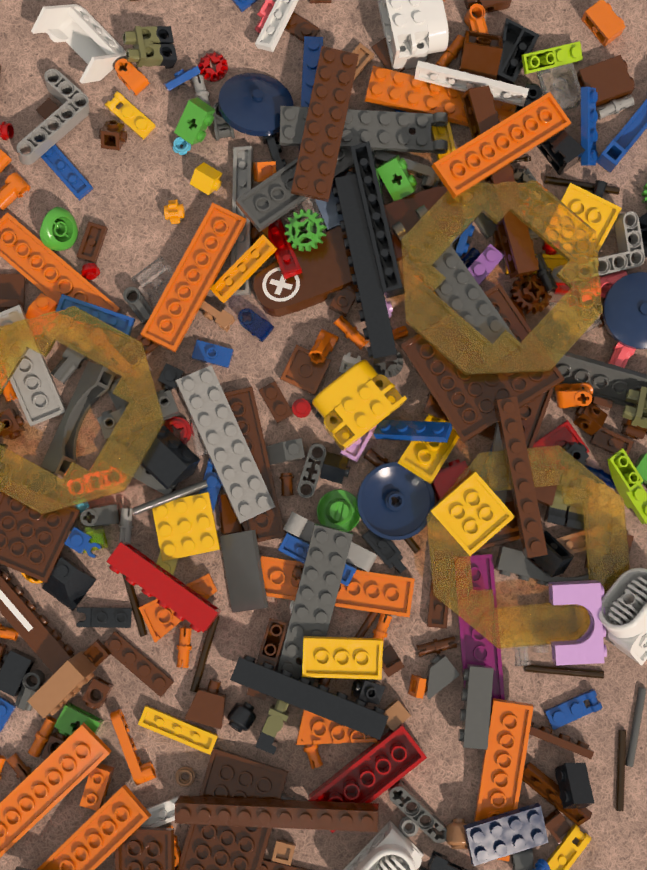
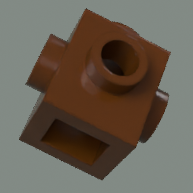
[99,120,127,151]
[573,402,608,436]
[0,408,25,440]

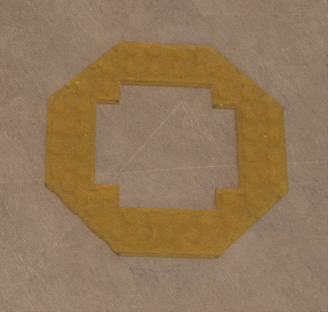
[401,181,603,375]
[0,306,165,514]
[426,445,630,649]

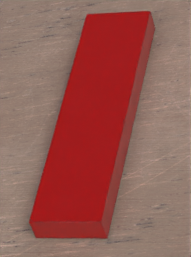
[268,218,302,280]

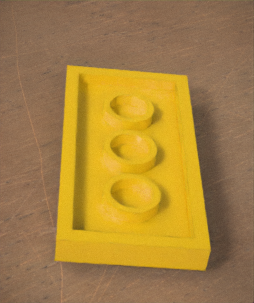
[398,415,459,484]
[302,636,383,680]

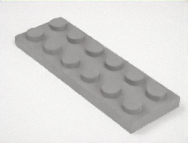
[0,305,66,427]

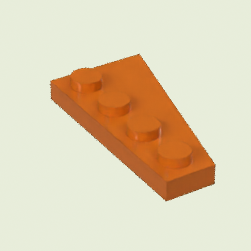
[139,573,218,643]
[295,709,377,745]

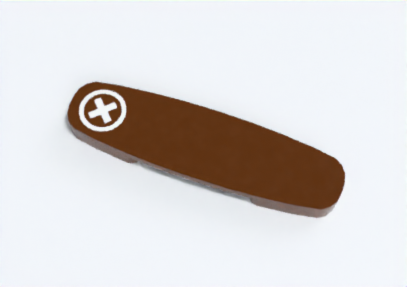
[253,186,463,317]

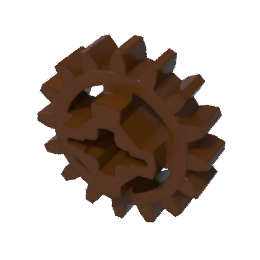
[510,274,552,315]

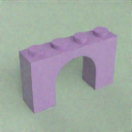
[548,580,607,666]

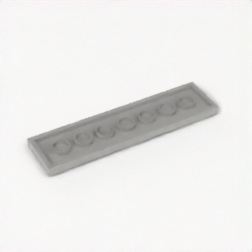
[175,365,275,523]

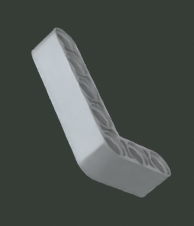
[16,69,90,165]
[552,211,645,283]
[283,512,377,572]

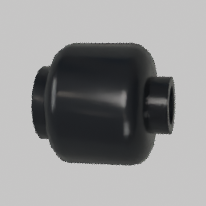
[227,702,256,733]

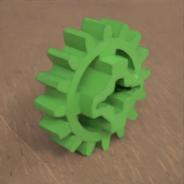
[285,209,327,252]

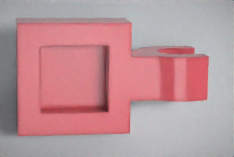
[254,0,275,33]

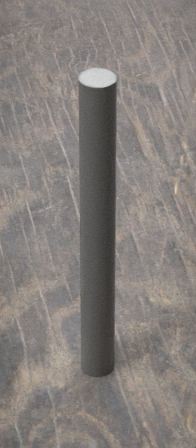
[132,480,208,515]
[625,687,647,767]

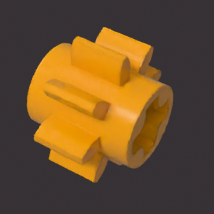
[164,200,185,224]

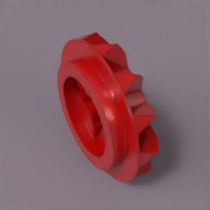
[198,51,228,82]
[163,417,192,444]

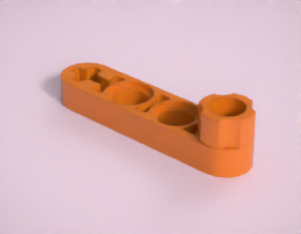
[110,709,156,785]

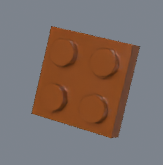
[280,344,331,396]

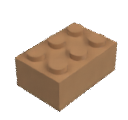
[27,651,98,719]

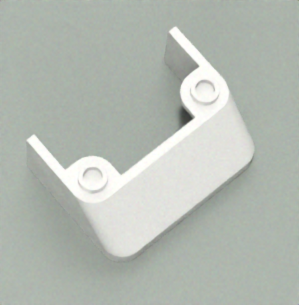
[31,4,126,84]

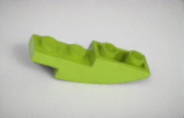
[521,41,583,74]
[607,448,647,524]

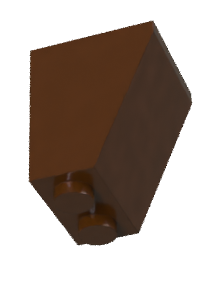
[458,30,503,80]

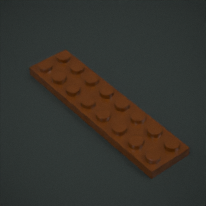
[291,46,359,202]
[224,387,286,543]

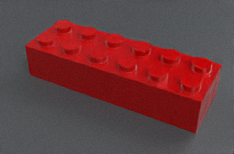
[106,542,221,633]
[308,724,427,833]

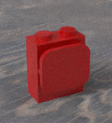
[431,459,472,502]

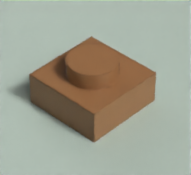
[271,839,296,866]

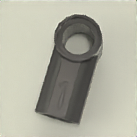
[123,287,153,325]
[51,344,88,384]
[15,669,45,711]

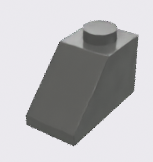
[266,438,305,465]
[425,654,460,699]

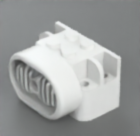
[378,0,449,70]
[599,568,647,666]
[343,821,424,870]

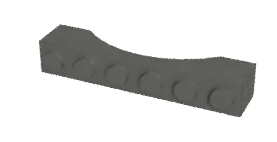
[41,361,116,478]
[495,546,617,599]

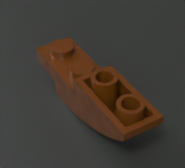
[246,618,288,700]

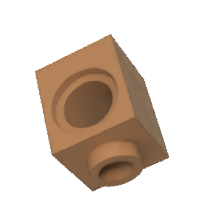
[384,698,411,731]

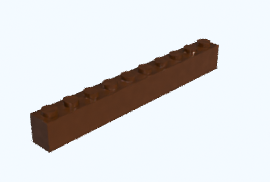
[461,86,539,279]
[175,795,379,832]

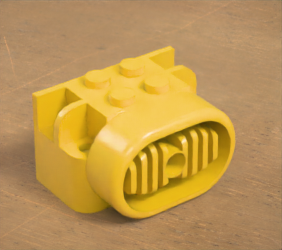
[312,359,407,451]

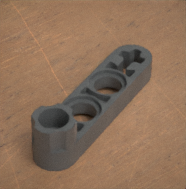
[374,150,440,190]
[388,779,447,843]

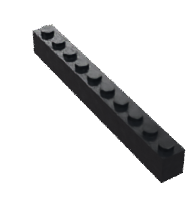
[332,174,397,364]

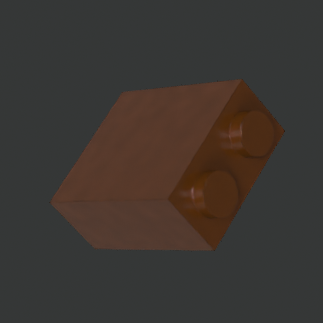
[575,55,635,108]

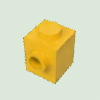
[190,162,223,195]

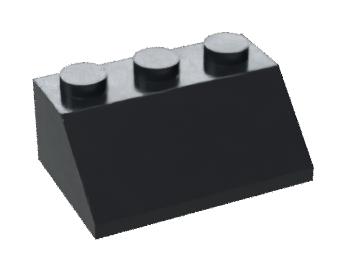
[127,422,200,490]

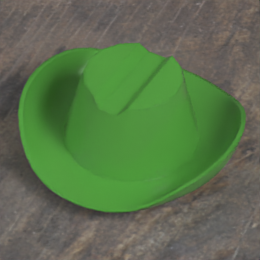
[40,207,78,251]
[317,490,360,532]

